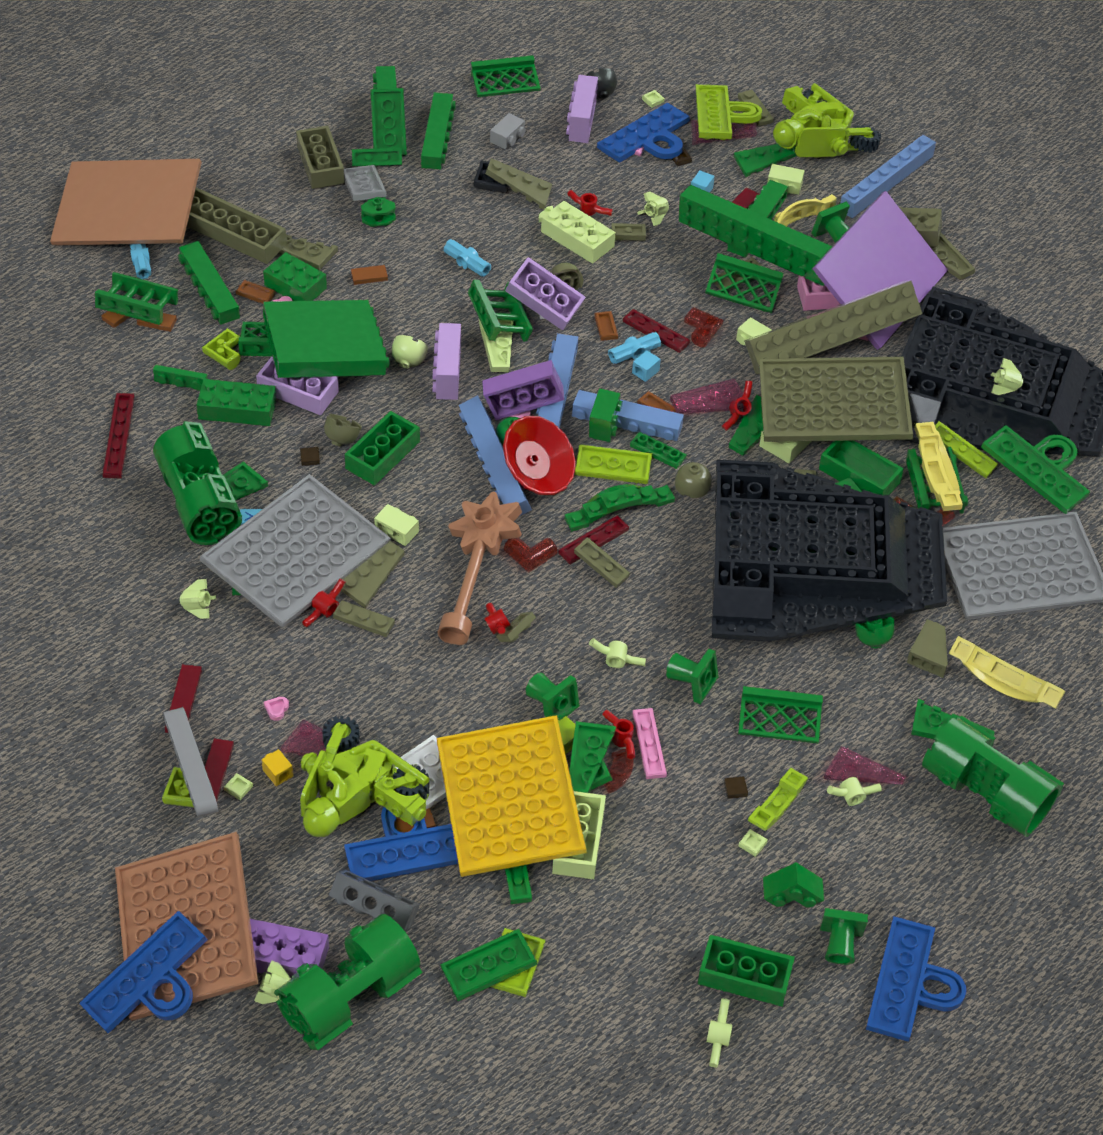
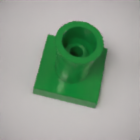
[811,201,850,243]
[666,648,718,705]
[526,673,580,721]
[820,908,868,965]

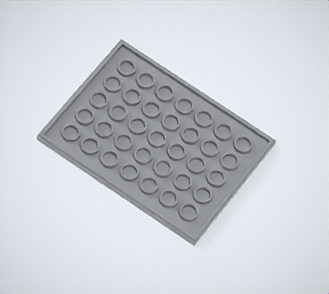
[200,474,391,628]
[943,512,1103,620]

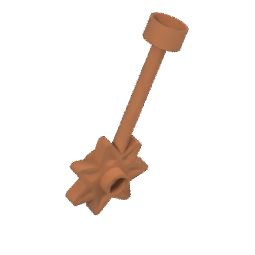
[437,492,522,645]

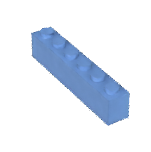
[572,390,684,441]

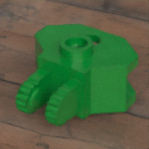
[361,197,396,227]

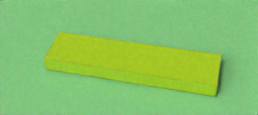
[935,421,998,478]

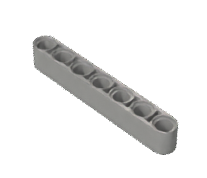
[163,707,218,817]

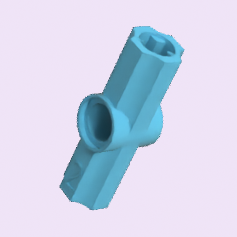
[444,239,491,277]
[130,244,151,279]
[608,332,661,364]

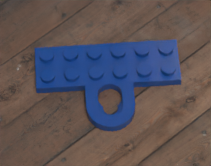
[597,103,690,163]
[344,807,458,881]
[79,911,208,1033]
[866,916,966,1042]

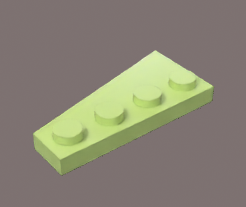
[479,319,514,372]

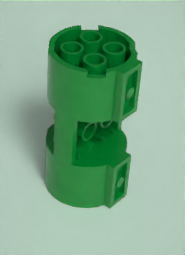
[153,421,242,545]
[922,715,1064,837]
[274,914,423,1050]

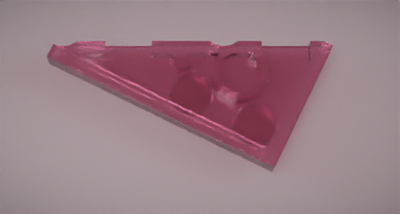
[824,746,906,785]

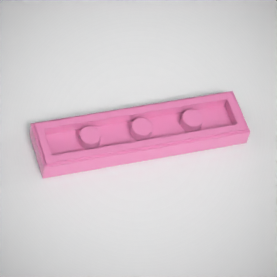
[632,708,667,779]

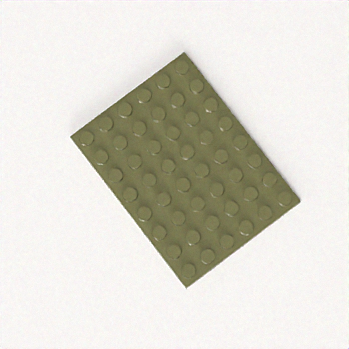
[759,357,913,442]

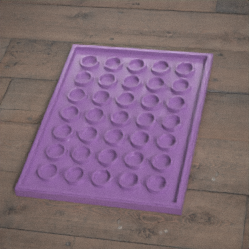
[812,191,948,349]

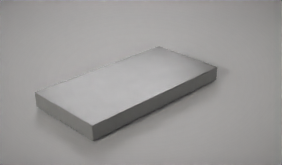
[344,165,387,201]

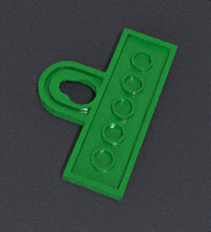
[981,425,1090,514]

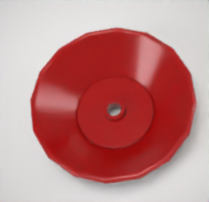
[503,416,576,495]

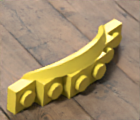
[774,194,837,226]
[915,422,963,511]
[949,636,1065,709]

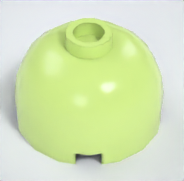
[392,335,428,368]

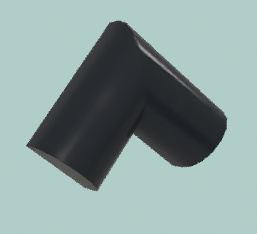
[473,161,509,193]

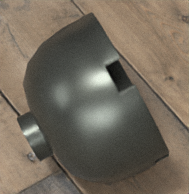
[586,68,617,99]

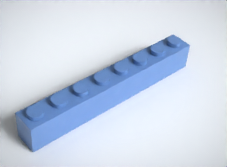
[840,135,936,218]
[536,333,578,428]
[459,395,532,516]

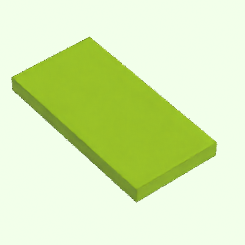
[575,445,652,484]

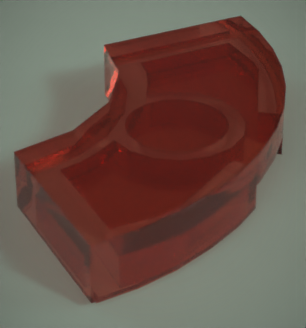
[604,749,634,794]

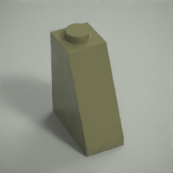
[907,619,948,678]

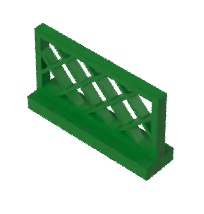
[470,55,541,97]
[705,253,784,313]
[239,322,272,356]
[738,686,823,744]

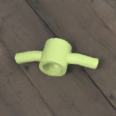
[589,638,646,668]
[827,777,882,806]
[707,998,732,1068]

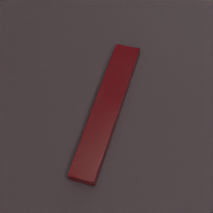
[102,393,135,479]

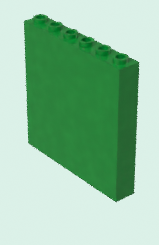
[262,300,389,378]

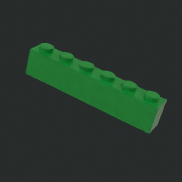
[421,92,456,170]
[726,180,788,258]
[178,241,240,325]

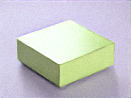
[642,90,665,108]
[224,773,253,800]
[738,829,768,857]

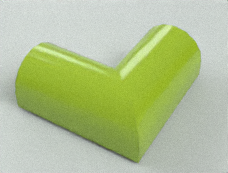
[202,328,240,370]
[162,767,194,808]

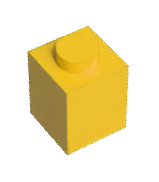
[262,749,293,787]

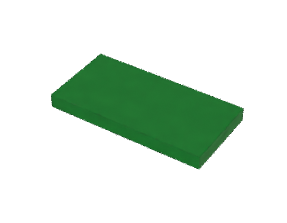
[370,88,407,155]
[440,929,538,1001]

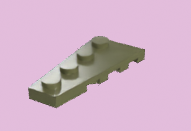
[485,158,552,209]
[930,233,975,280]
[279,235,338,270]

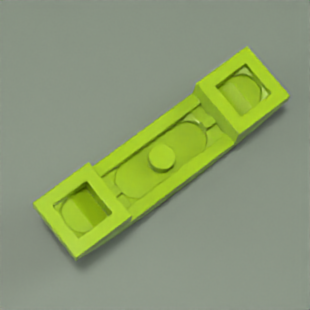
[748,768,808,831]

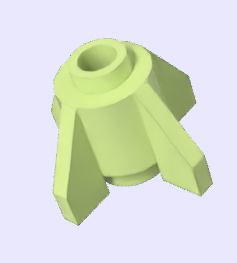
[637,192,669,226]
[991,358,1023,395]
[180,579,216,619]
[254,960,291,1004]

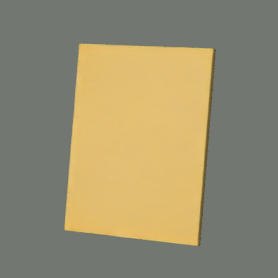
[436,715,586,877]

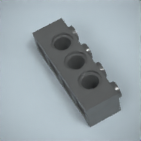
[329,870,420,931]

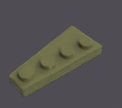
[341,541,404,609]

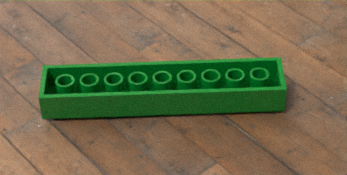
[679,185,833,286]

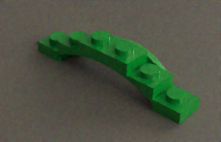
[564,484,675,532]

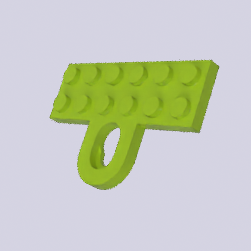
[695,84,762,140]

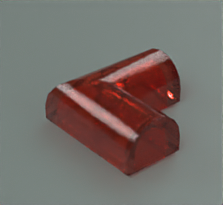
[684,307,724,348]
[504,538,557,573]

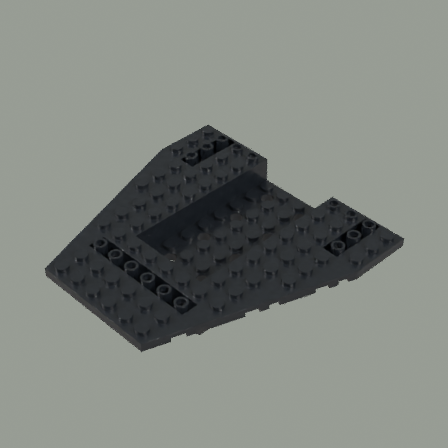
[901,286,1103,457]
[711,459,947,642]

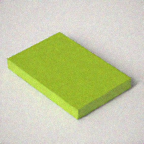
[491,928,546,997]

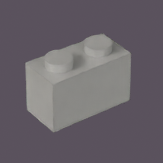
[490,113,526,149]

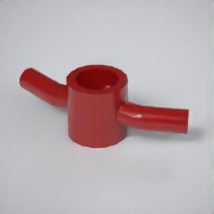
[567,190,613,216]
[722,381,753,431]
[302,578,346,627]
[484,603,510,635]
[602,710,635,759]

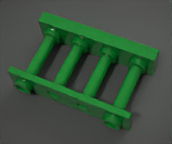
[95,272,178,325]
[468,280,533,342]
[905,447,968,514]

